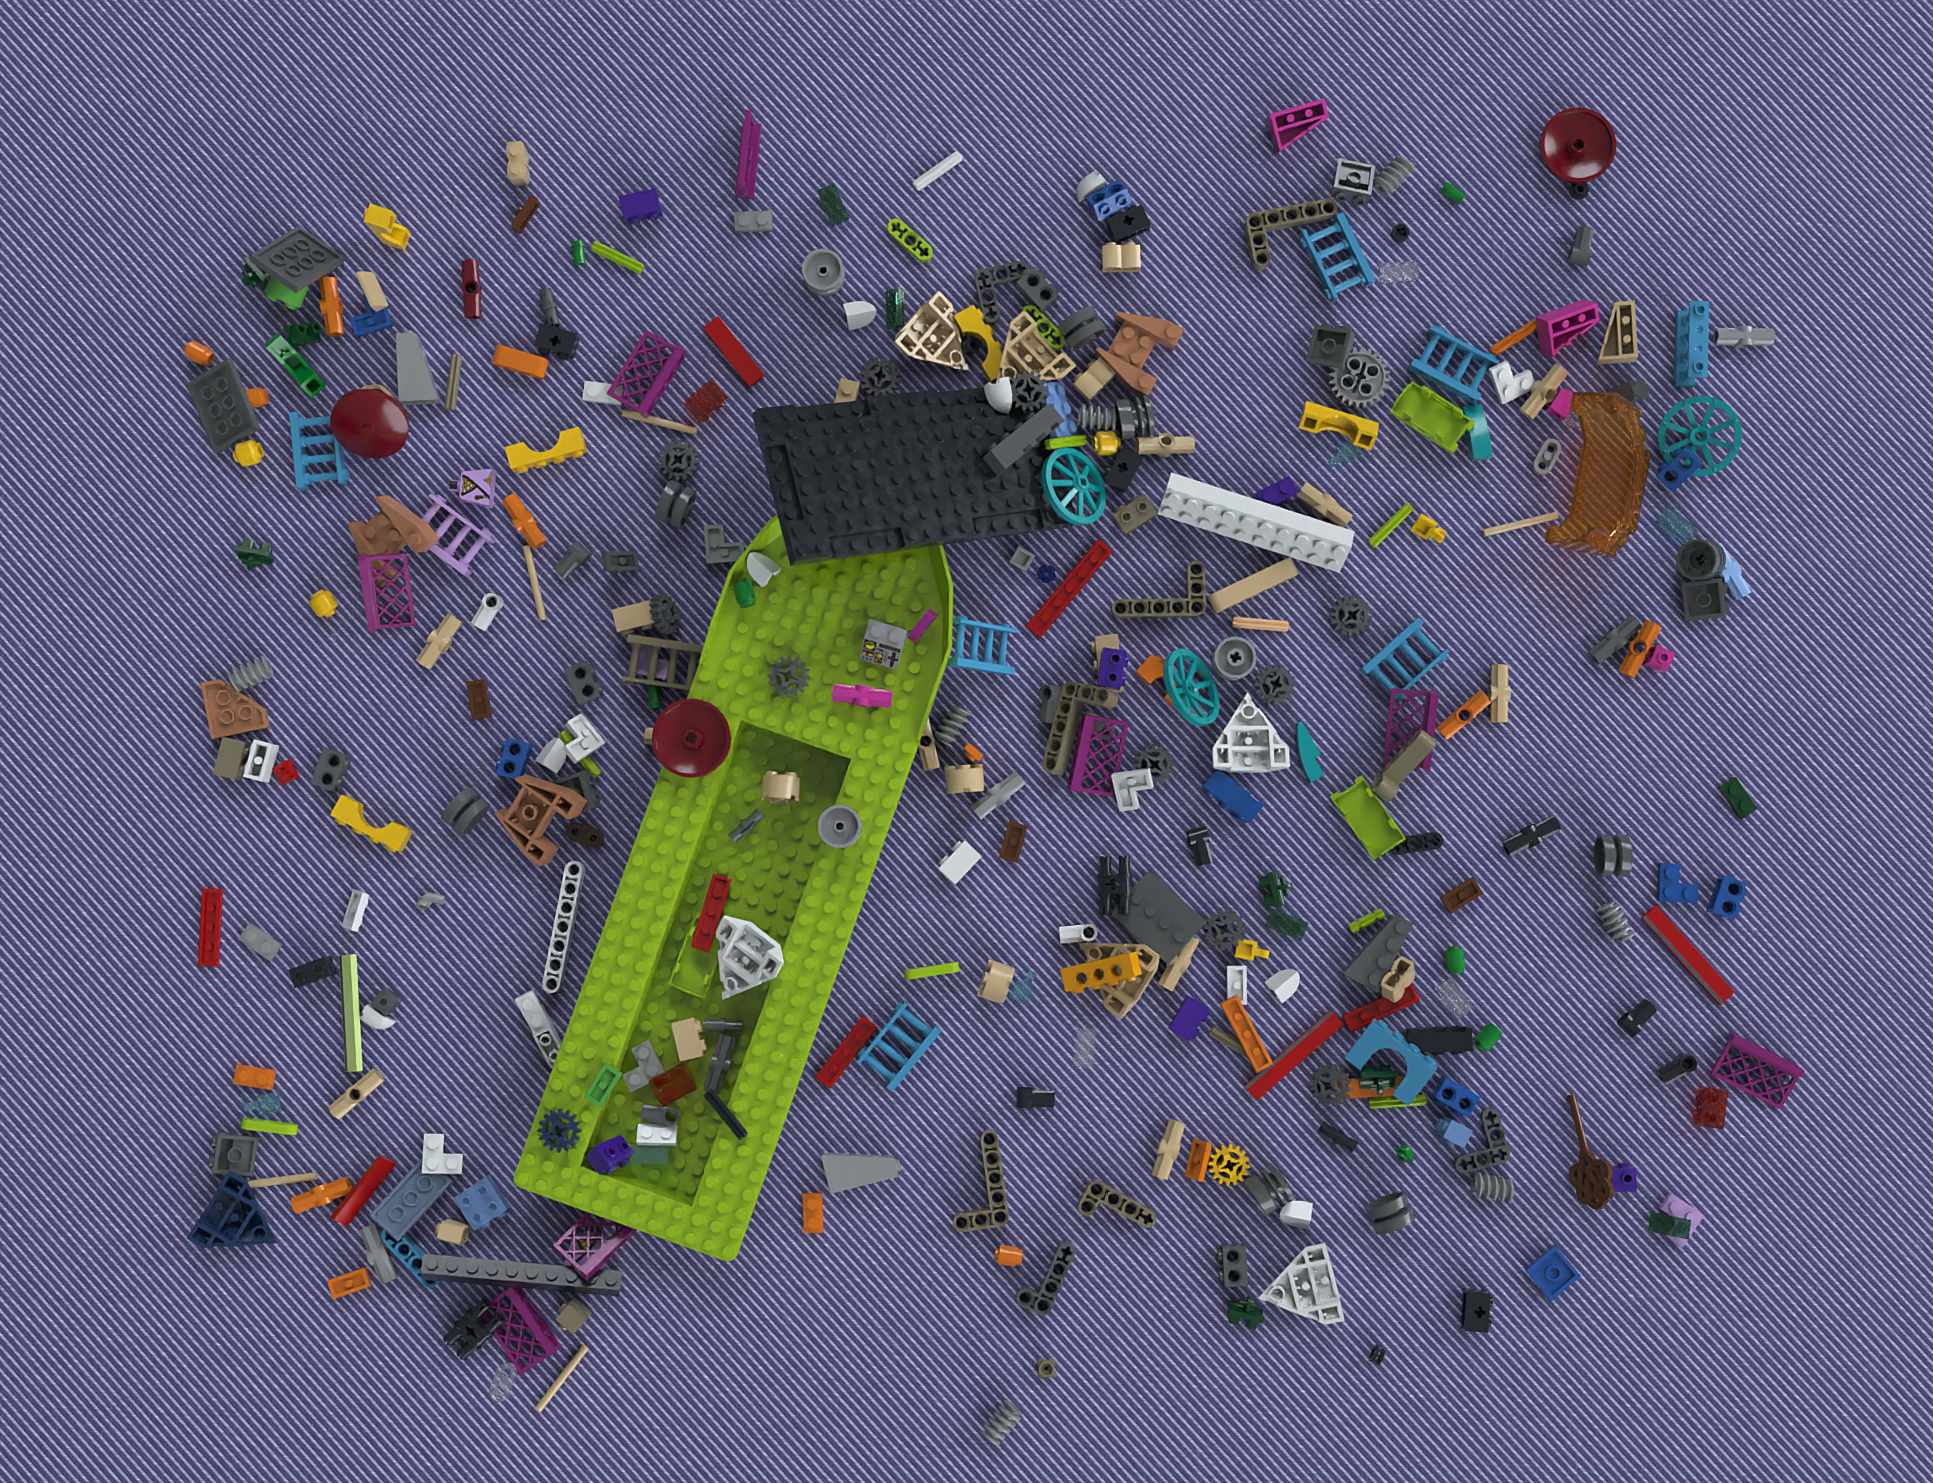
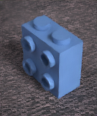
[453,1174,511,1231]

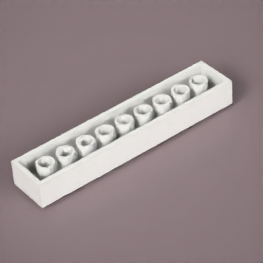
[1158,472,1355,573]

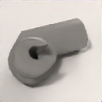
[416,892,445,911]

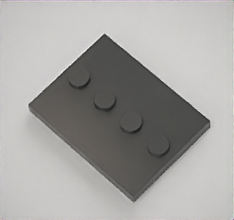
[249,226,345,293]
[186,359,261,453]
[1111,871,1207,965]

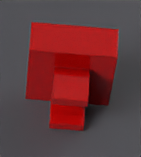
[272,759,300,785]

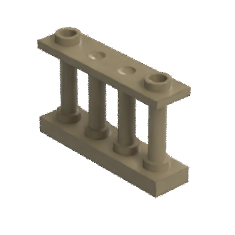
[621,634,704,693]

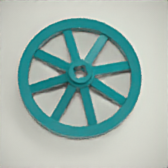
[1658,396,1742,476]
[1042,447,1106,526]
[1163,649,1220,727]

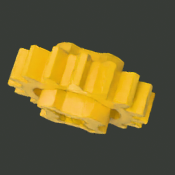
[1208,1143,1250,1186]

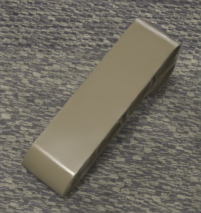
[1372,729,1437,803]
[1077,1179,1156,1228]

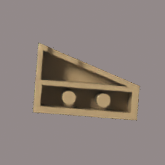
[1596,301,1638,365]

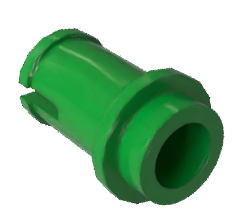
[1440,182,1465,205]
[571,240,586,265]
[647,685,662,710]

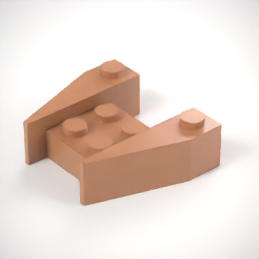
[1095,311,1184,397]
[348,495,440,588]
[495,775,587,866]

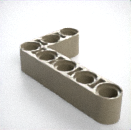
[1244,199,1337,271]
[1111,560,1206,619]
[1042,681,1118,776]
[953,1129,1009,1232]

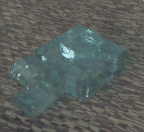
[1328,439,1363,468]
[1008,970,1036,1005]
[243,1092,281,1115]

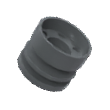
[1114,395,1155,440]
[1676,540,1726,580]
[1243,1162,1294,1215]

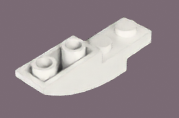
[515,989,562,1068]

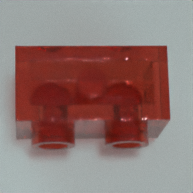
[681,380,728,422]
[649,1062,698,1107]
[1693,1086,1729,1129]

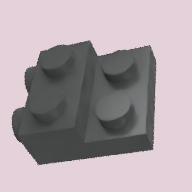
[1331,158,1375,206]
[1306,323,1355,369]
[1681,578,1730,622]
[551,770,601,819]
[208,1132,259,1176]

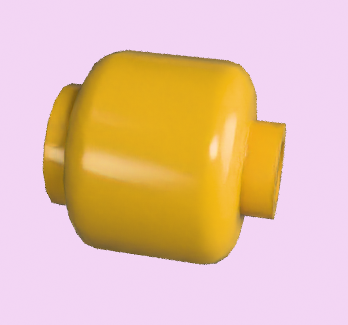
[1092,431,1121,456]
[233,440,264,467]
[309,589,338,618]

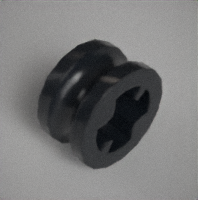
[1391,223,1410,243]
[961,337,979,356]
[1369,1345,1386,1365]

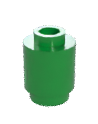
[733,578,756,608]
[1443,945,1466,974]
[1473,1023,1502,1052]

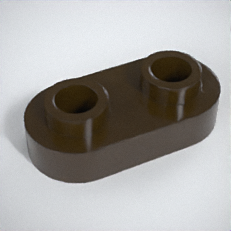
[566,822,604,848]

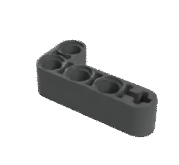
[1016,1240,1075,1315]

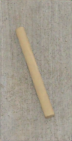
[622,409,697,435]
[1482,512,1558,537]
[522,545,547,621]
[248,1172,318,1188]
[535,1344,589,1412]

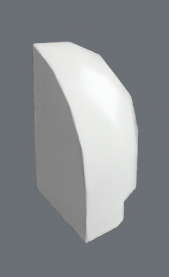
[1076,170,1106,202]
[843,301,877,330]
[984,377,1012,413]
[747,552,782,587]
[535,738,566,774]
[1264,969,1300,1003]
[360,1004,396,1029]
[1280,1201,1313,1229]

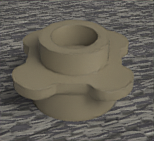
[1036,1358,1056,1379]

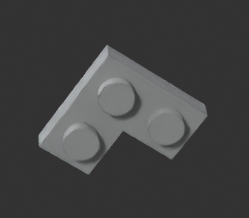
[704,524,744,564]
[622,1039,666,1092]

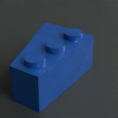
[1201,769,1265,824]

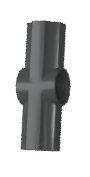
[1587,615,1642,665]
[703,1033,736,1095]

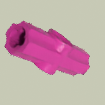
[832,684,893,708]

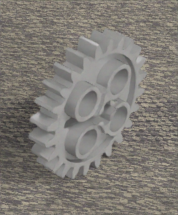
[1328,347,1391,409]

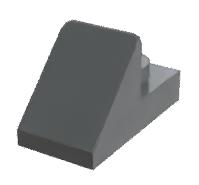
[1606,379,1650,409]
[601,551,639,574]

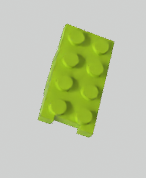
[1390,381,1476,455]
[1330,775,1406,860]
[668,912,720,998]

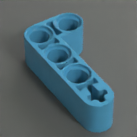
[381,1230,454,1288]

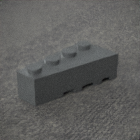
[983,403,1064,476]
[1340,914,1413,992]

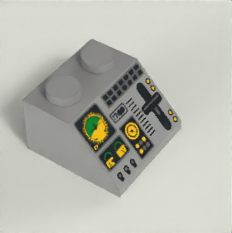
[860,619,908,670]

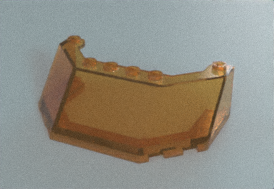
[1544,392,1651,558]

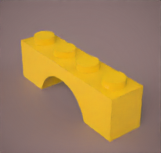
[363,203,411,251]
[954,305,1003,384]
[1298,401,1379,450]
[505,427,587,474]
[330,795,413,853]

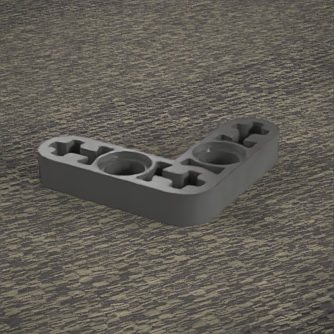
[975,261,1028,325]
[1453,1107,1510,1173]

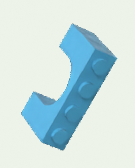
[1345,1018,1438,1106]

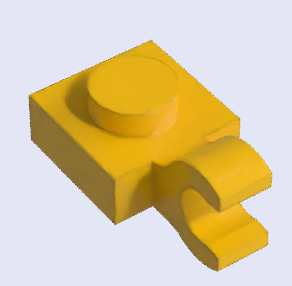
[1410,513,1447,543]
[1234,939,1270,961]

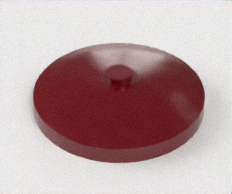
[1539,107,1616,184]
[330,389,410,459]
[652,699,732,778]

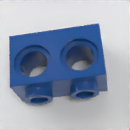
[1085,180,1132,221]
[1656,446,1702,492]
[495,737,533,780]
[1706,875,1747,920]
[1431,1076,1480,1118]

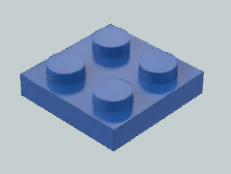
[1525,1245,1581,1301]

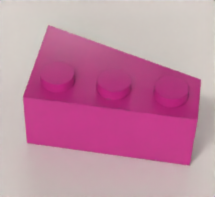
[1266,99,1329,155]
[1535,299,1600,357]

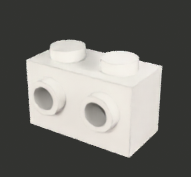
[243,739,279,783]
[939,841,982,885]

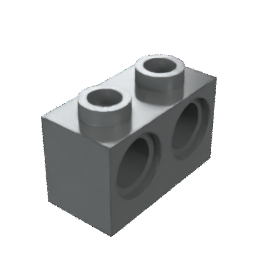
[1016,267,1059,314]
[564,661,604,706]
[310,747,351,792]
[1217,1243,1248,1287]

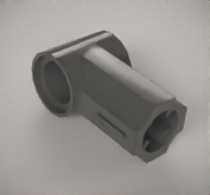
[1567,226,1594,266]
[553,541,592,580]
[1039,685,1062,723]
[641,1104,682,1126]

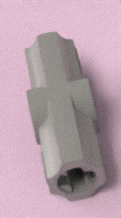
[1713,326,1775,348]
[971,771,1026,819]
[359,1223,398,1285]

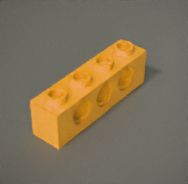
[1060,951,1142,994]

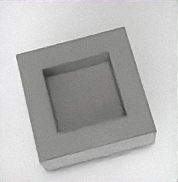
[1009,546,1036,573]

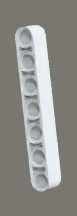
[542,861,585,993]

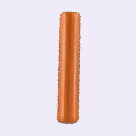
[1489,319,1537,356]

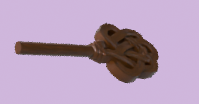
[1568,1094,1615,1210]

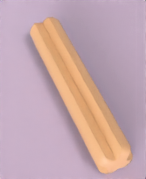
[1232,617,1289,632]

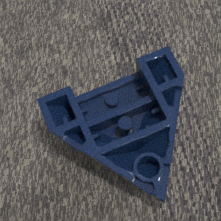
[186,1170,277,1248]

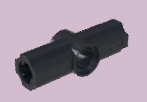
[1502,815,1562,856]

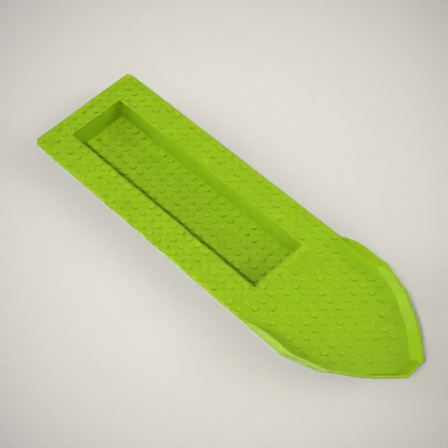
[513,515,953,1262]

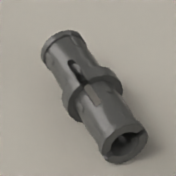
[539,288,560,327]
[728,808,765,844]
[703,1018,743,1033]

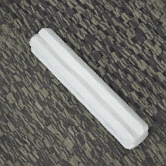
[913,151,962,191]

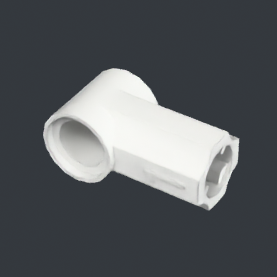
[471,593,503,631]
[1059,924,1097,944]

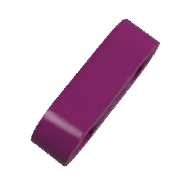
[907,609,938,643]

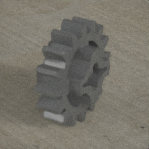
[860,356,901,396]
[1010,370,1049,413]
[658,440,700,482]
[649,593,681,635]
[1329,595,1372,638]
[768,655,811,699]
[1254,664,1296,706]
[1133,744,1175,786]
[1204,909,1246,951]
[1310,1064,1352,1107]

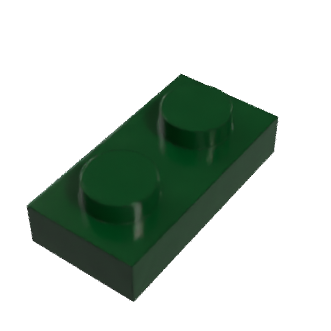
[1718,777,1758,819]

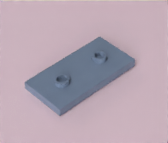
[369,1157,453,1242]

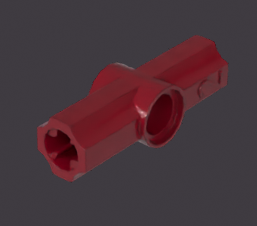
[461,259,482,319]

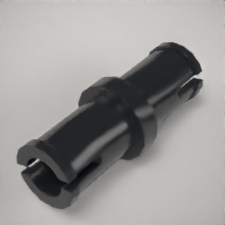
[1318,1121,1358,1152]

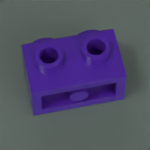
[619,188,663,225]
[1253,476,1298,507]
[1096,647,1129,691]
[1168,995,1209,1041]
[586,1135,635,1175]
[1593,1162,1637,1192]

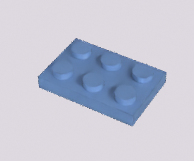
[1036,382,1078,439]

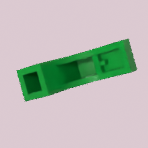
[264,333,326,398]

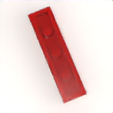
[703,316,765,387]
[691,873,732,953]
[198,888,223,966]
[1342,983,1420,1033]
[815,1016,878,1089]
[331,1154,396,1226]

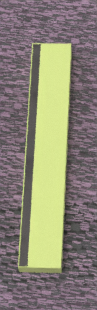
[339,954,363,1072]

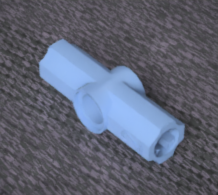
[1717,543,1751,601]

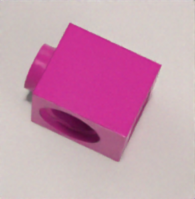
[1545,388,1578,421]
[1643,645,1676,673]

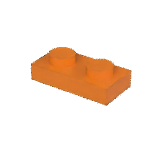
[964,743,984,763]
[233,1064,277,1090]
[1185,1138,1212,1182]
[803,1192,824,1233]
[327,1267,372,1299]

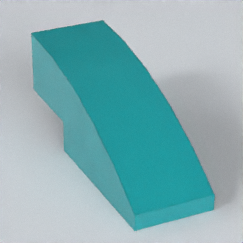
[1462,404,1493,461]
[1295,721,1324,783]

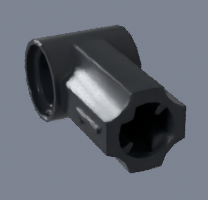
[1187,826,1213,866]
[1617,999,1657,1038]
[1656,1053,1697,1085]
[1016,1087,1055,1108]

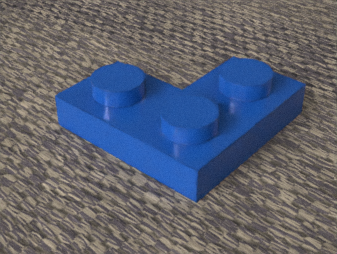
[350,291,393,338]
[1657,863,1698,904]

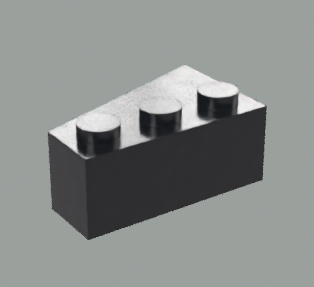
[1405,1025,1473,1055]

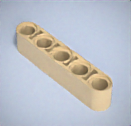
[1207,557,1299,614]

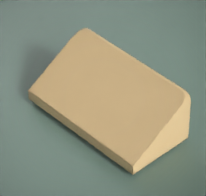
[356,271,388,312]

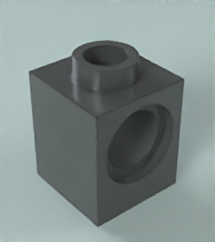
[371,988,403,1016]

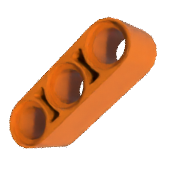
[491,344,549,380]

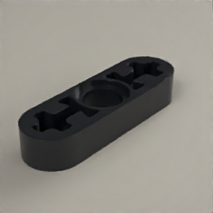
[1388,832,1443,855]

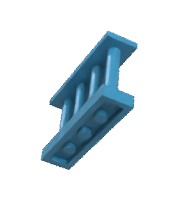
[1299,212,1376,303]
[1674,300,1709,387]
[1407,325,1499,404]
[289,408,349,491]
[947,616,1018,675]
[1359,617,1450,703]
[856,1001,942,1092]

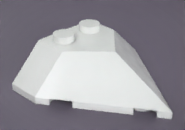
[1212,692,1290,773]
[716,915,784,1000]
[1258,1243,1345,1325]

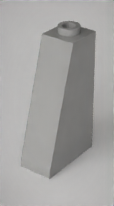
[396,330,441,405]
[821,1153,902,1194]

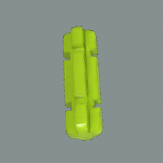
[1348,909,1385,933]

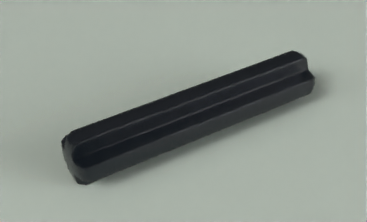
[704,1089,748,1140]

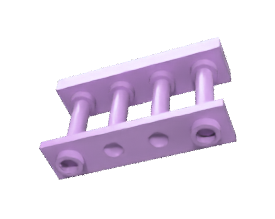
[422,493,495,578]

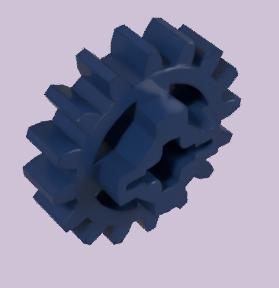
[537,1108,582,1153]

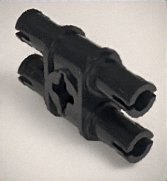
[1097,856,1133,915]
[443,1298,505,1360]

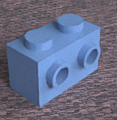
[1435,1116,1473,1148]

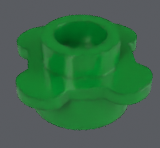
[1395,1144,1414,1163]

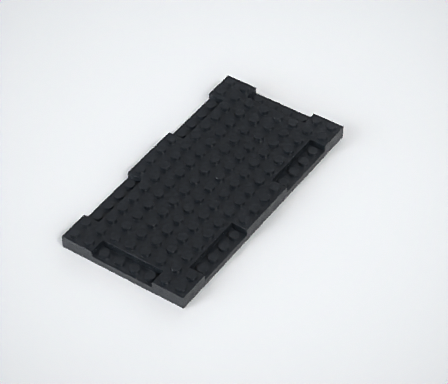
[752,382,1076,566]

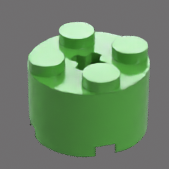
[264,275,309,310]

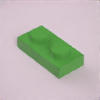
[584,1063,623,1108]

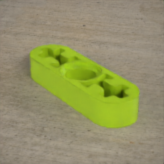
[887,219,933,263]
[1022,305,1065,351]
[903,962,960,980]
[241,1118,298,1135]

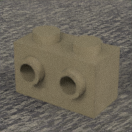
[1112,494,1157,536]
[213,737,251,780]
[555,1297,593,1335]

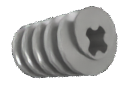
[1373,156,1415,198]
[1077,404,1117,432]
[228,655,274,692]
[934,705,972,749]
[1596,900,1635,943]
[1470,1172,1514,1204]
[982,1400,1022,1446]

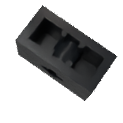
[1106,205,1151,244]
[534,323,580,360]
[1103,447,1144,494]
[288,956,338,988]
[1460,1288,1493,1333]

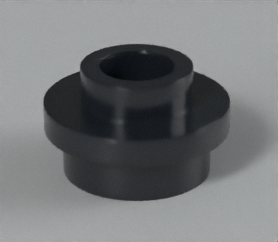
[1569,183,1589,200]

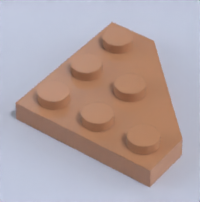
[201,679,270,740]

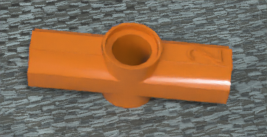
[319,277,344,337]
[501,493,547,550]
[1618,620,1662,678]
[1436,690,1491,741]
[290,1176,352,1214]

